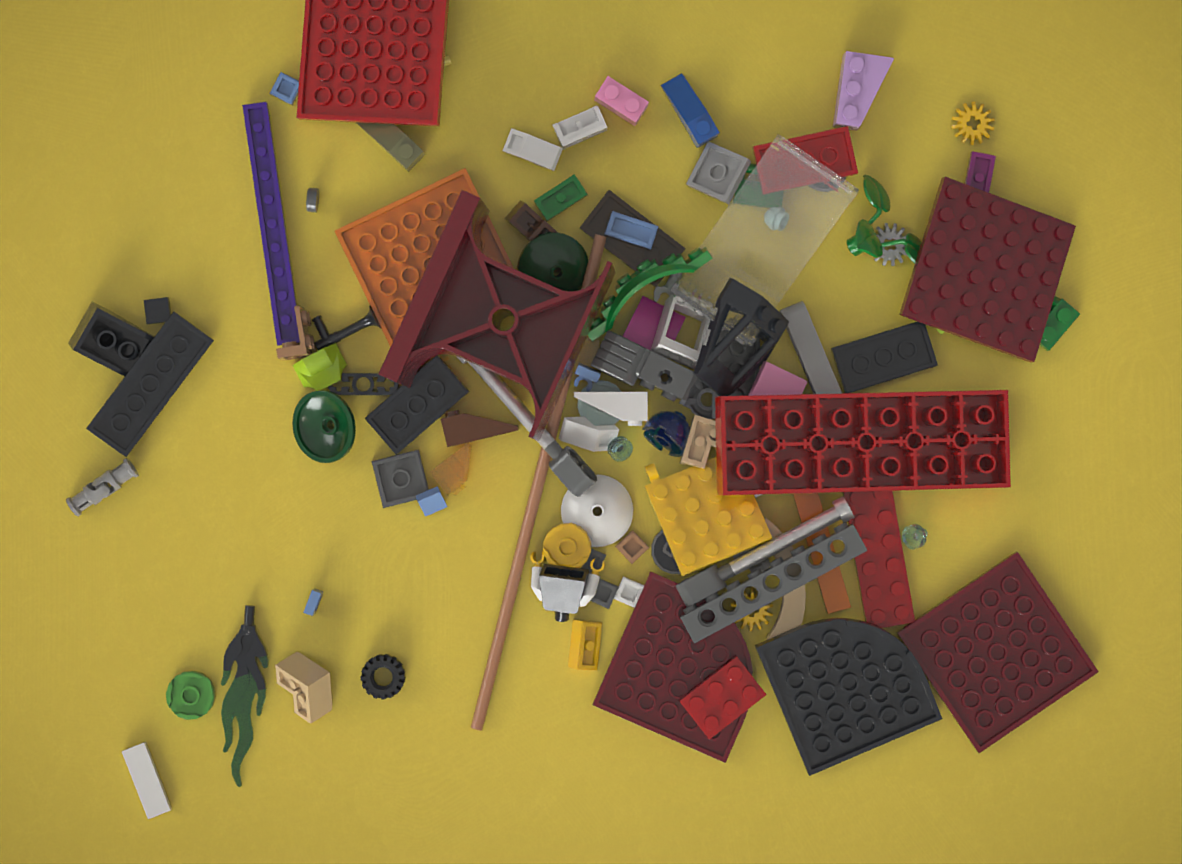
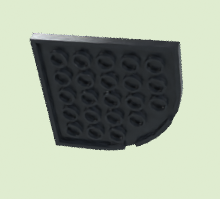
[755,618,942,776]

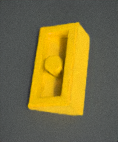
[568,619,602,670]

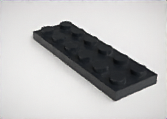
[86,311,214,457]

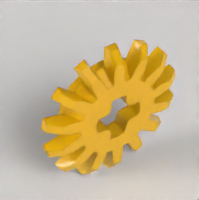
[951,102,995,145]
[730,588,773,631]

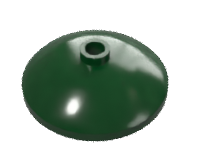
[517,232,588,292]
[292,390,356,463]

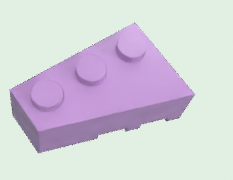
[833,51,894,131]

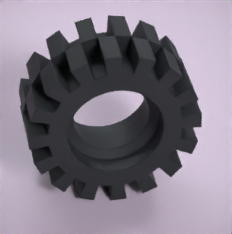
[360,654,406,700]

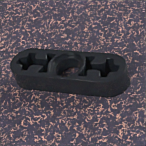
[328,373,399,395]

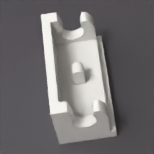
[552,105,608,150]

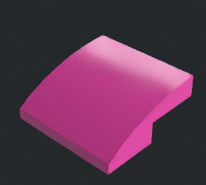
[623,296,686,350]

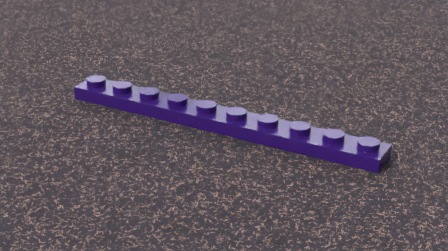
[242,102,300,346]

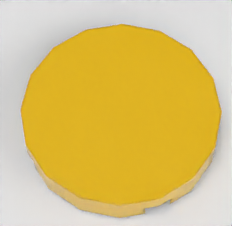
[543,523,592,568]

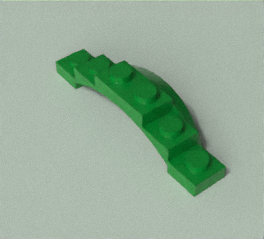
[588,247,713,341]

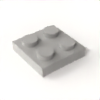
[686,141,751,205]

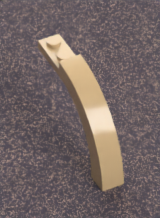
[764,517,806,640]

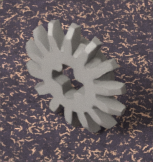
[874,223,908,266]

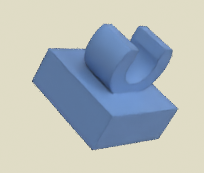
[574,363,601,392]

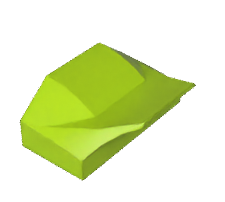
[293,343,348,391]

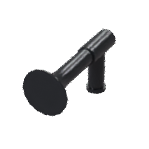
[312,306,381,351]

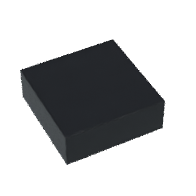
[143,297,171,325]

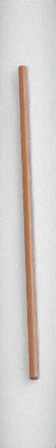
[471,234,607,730]

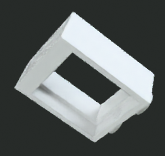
[650,293,717,370]

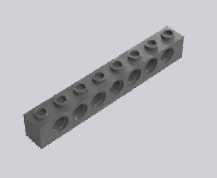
[680,522,868,643]

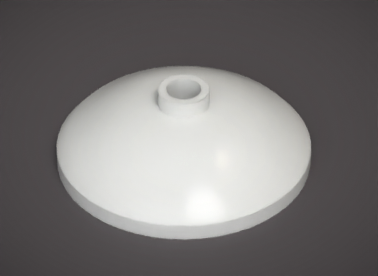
[561,475,633,547]

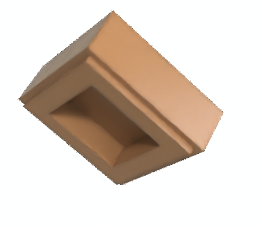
[615,530,649,564]

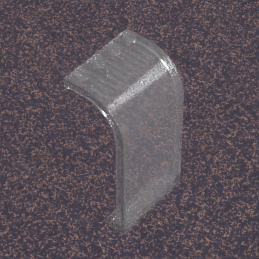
[670,134,859,346]

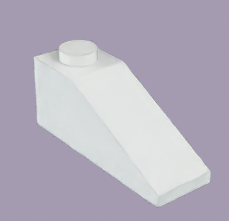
[574,392,648,426]

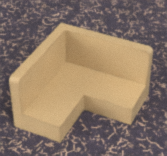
[680,415,716,469]
[275,652,332,724]

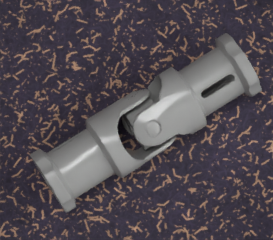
[66,458,139,517]

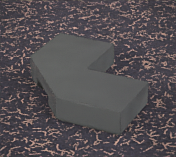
[581,548,619,609]

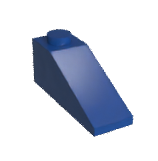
[661,73,720,148]

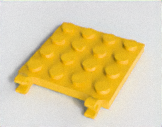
[645,447,772,576]

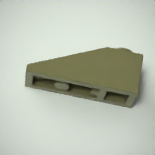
[356,122,425,172]

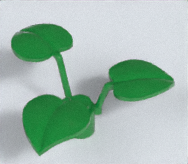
[847,174,922,263]

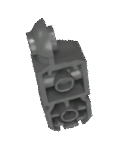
[591,330,712,419]

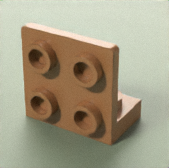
[276,305,315,360]

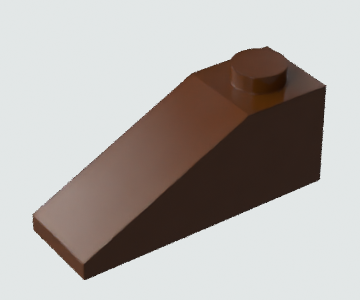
[441,410,519,447]

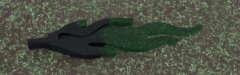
[221,605,269,787]

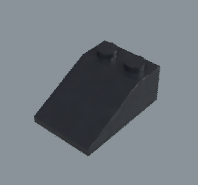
[68,301,154,376]

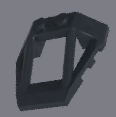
[693,278,789,396]

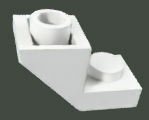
[503,128,563,171]
[559,416,619,452]

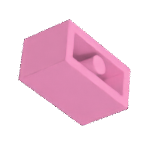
[594,76,649,126]

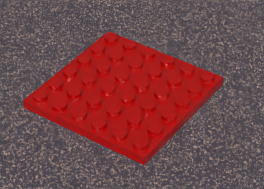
[296,0,449,126]

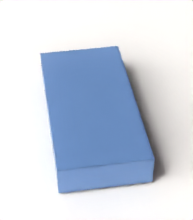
[605,211,658,250]

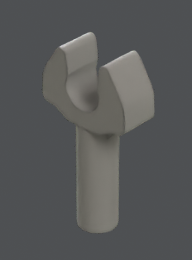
[654,273,682,302]

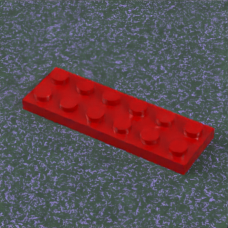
[842,491,915,628]

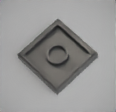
[371,450,429,508]

